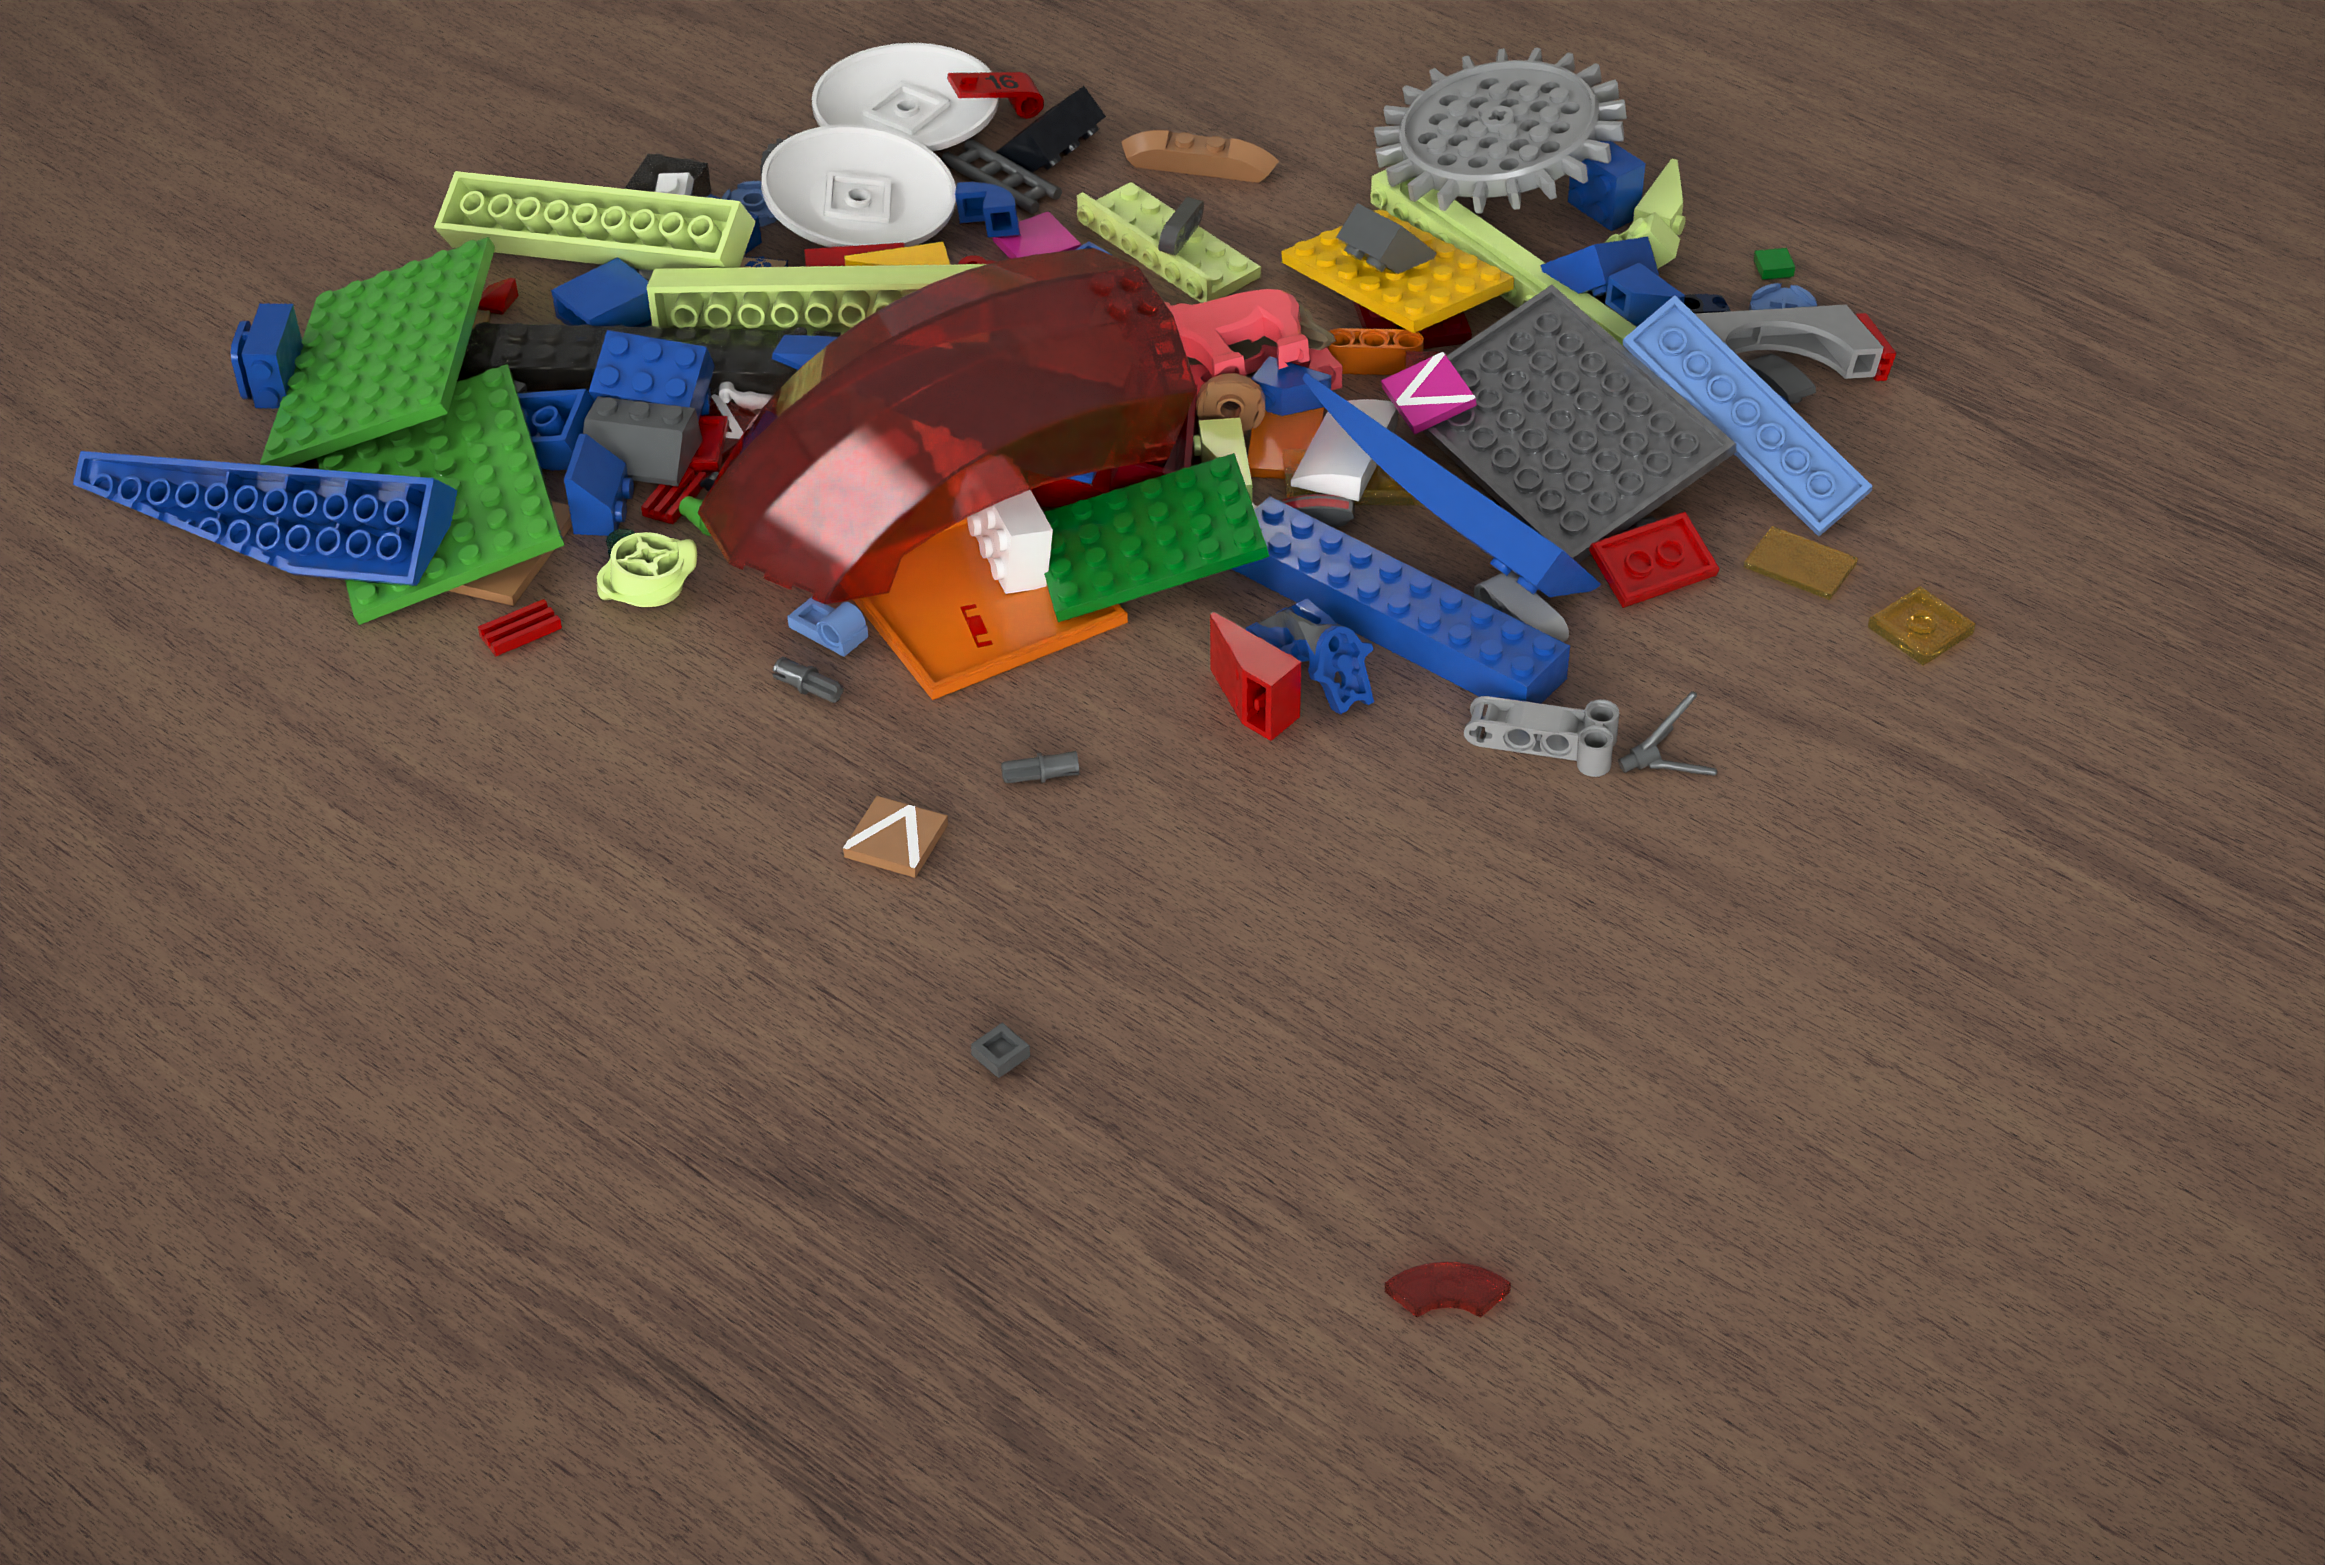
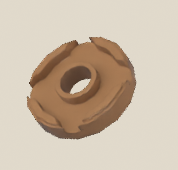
[1196,374,1266,435]

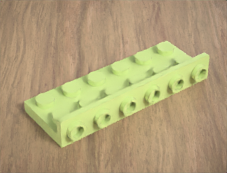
[1077,182,1261,303]

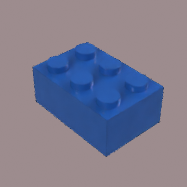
[589,330,715,422]

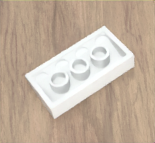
[1291,399,1398,501]

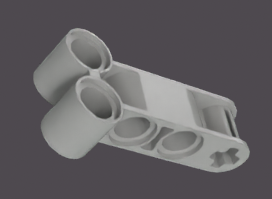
[1464,696,1619,777]

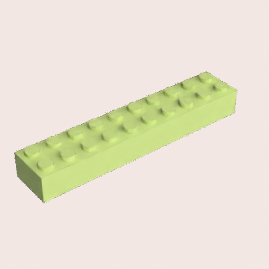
[434,171,755,271]
[647,264,994,347]

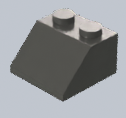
[1336,203,1437,274]

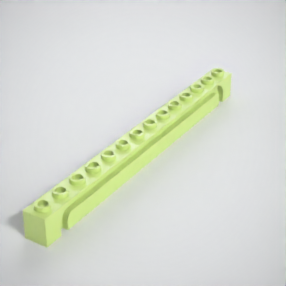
[1370,170,1637,345]

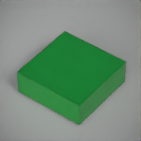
[1754,248,1795,280]

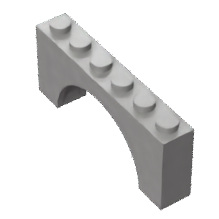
[1695,304,1884,379]

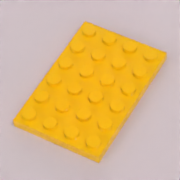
[1282,210,1514,333]

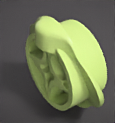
[597,532,697,607]

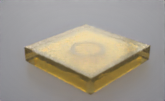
[1868,586,1976,666]

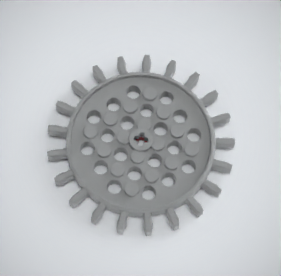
[1374,48,1627,213]

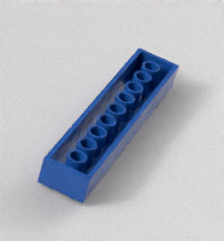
[1232,496,1570,704]

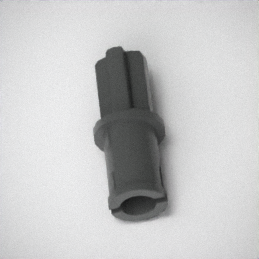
[773,656,844,703]
[1001,751,1079,783]

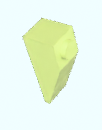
[1633,159,1686,235]
[1193,417,1252,502]

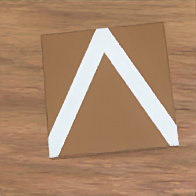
[843,796,948,878]

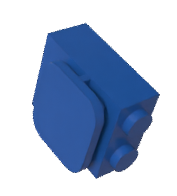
[551,257,652,347]
[231,304,303,408]

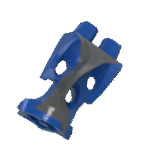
[1246,598,1374,714]

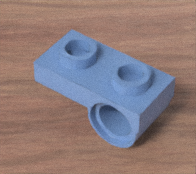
[787,597,868,657]

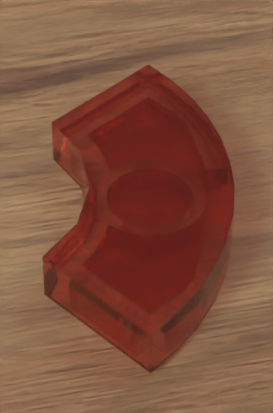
[1385,1262,1511,1318]

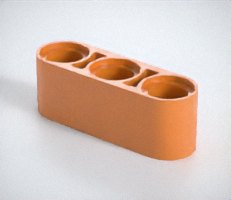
[1327,328,1424,375]

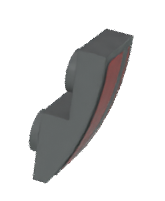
[1279,494,1355,528]

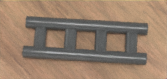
[941,138,1062,214]

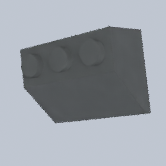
[583,396,702,486]

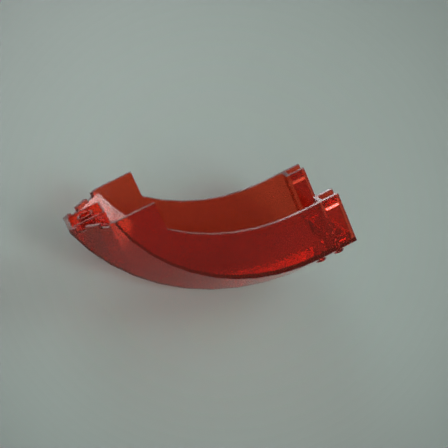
[698,248,1197,604]

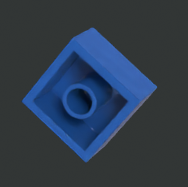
[1568,141,1646,231]

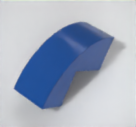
[955,182,1020,238]

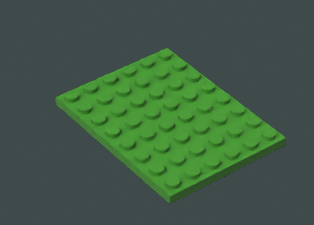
[260,237,495,467]
[317,364,565,625]

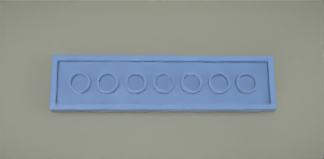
[1623,295,1873,537]

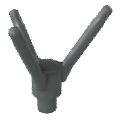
[1618,691,1717,776]

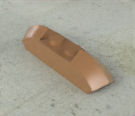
[1122,130,1279,183]

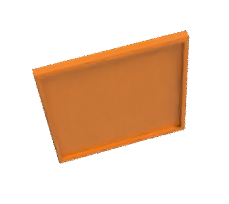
[831,514,1128,700]

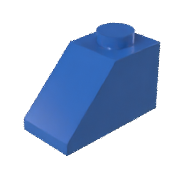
[1251,356,1332,416]

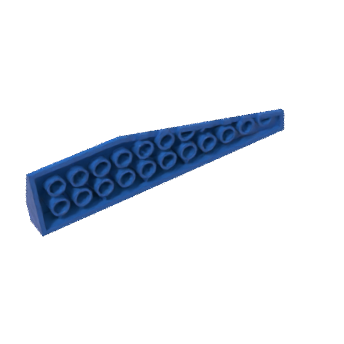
[73,451,458,586]

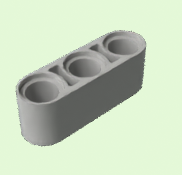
[1474,572,1569,642]

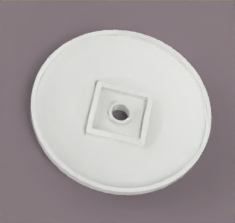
[812,43,999,152]
[761,124,956,247]

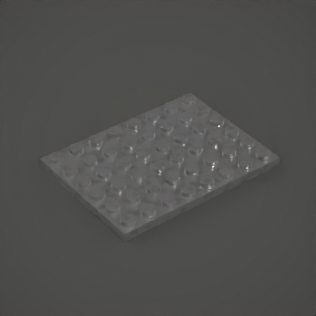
[1422,285,1736,563]

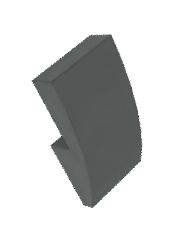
[1745,354,1816,404]

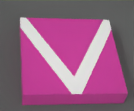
[1381,352,1477,435]

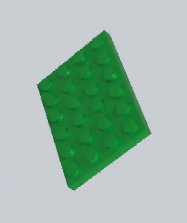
[1043,453,1270,622]

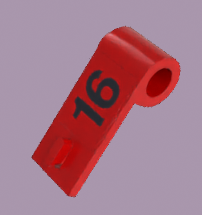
[947,72,1044,119]

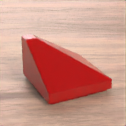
[478,278,519,315]

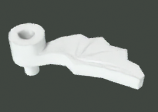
[719,381,776,411]

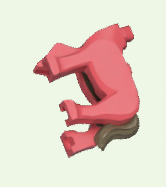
[1150,289,1342,410]

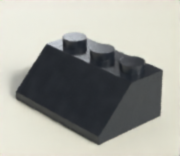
[995,86,1106,173]

